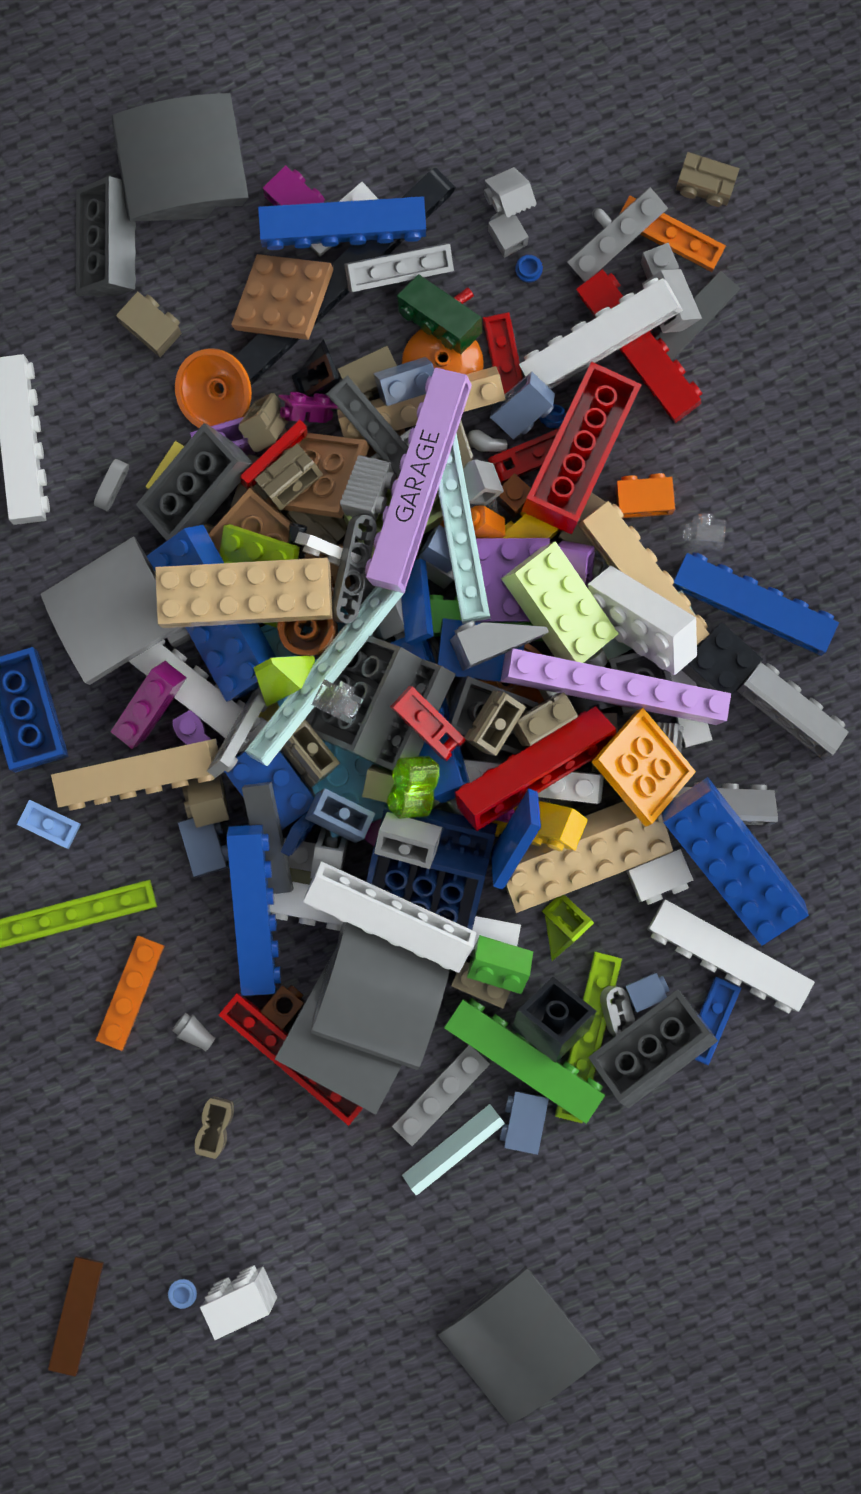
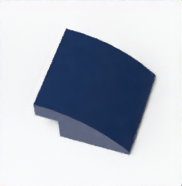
[366,800,498,930]

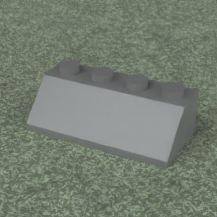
[737,662,848,760]
[672,782,778,826]

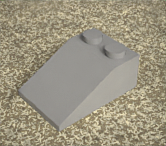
[450,621,549,671]

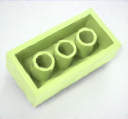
[501,542,619,663]

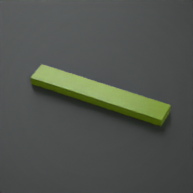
[0,880,157,948]
[555,952,622,1123]

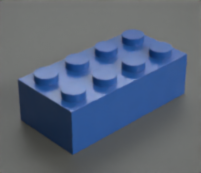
[0,647,69,773]

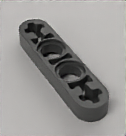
[332,515,377,623]

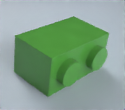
[467,935,533,994]

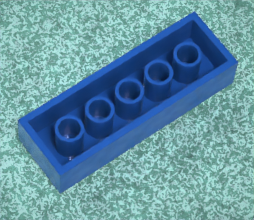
[146,525,277,702]
[662,777,809,946]

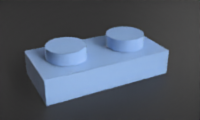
[17,800,81,849]

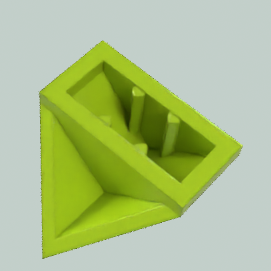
[254,656,315,707]
[542,895,594,961]

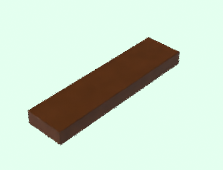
[48,1256,104,1377]

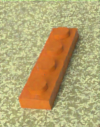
[620,196,726,272]
[96,936,165,1051]

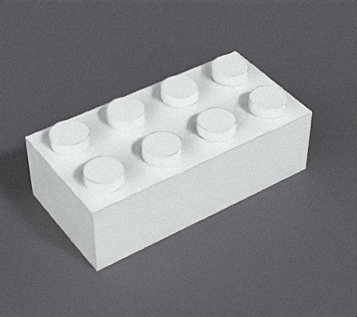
[588,566,697,675]
[200,1265,277,1340]

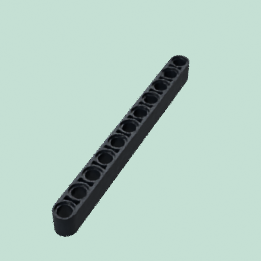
[234,168,456,386]

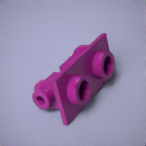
[279,392,339,423]

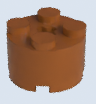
[277,619,338,659]

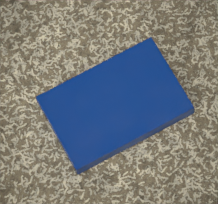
[437,618,524,684]
[491,788,541,889]

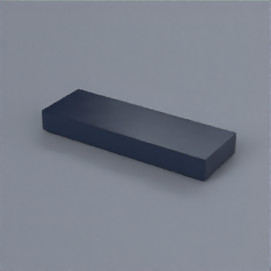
[281,810,317,856]

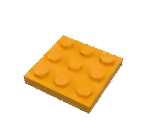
[592,708,696,827]

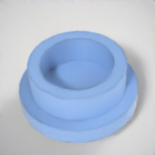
[168,1279,197,1309]

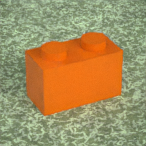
[615,473,675,518]

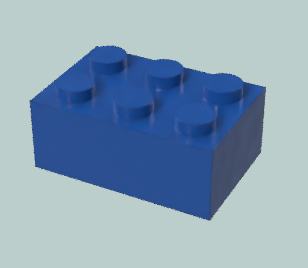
[224,747,315,829]

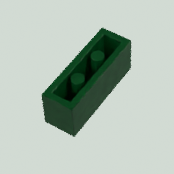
[397,274,482,354]

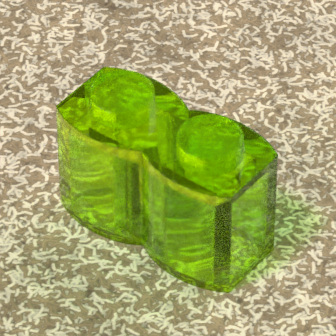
[387,756,439,818]

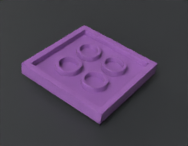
[476,538,550,623]

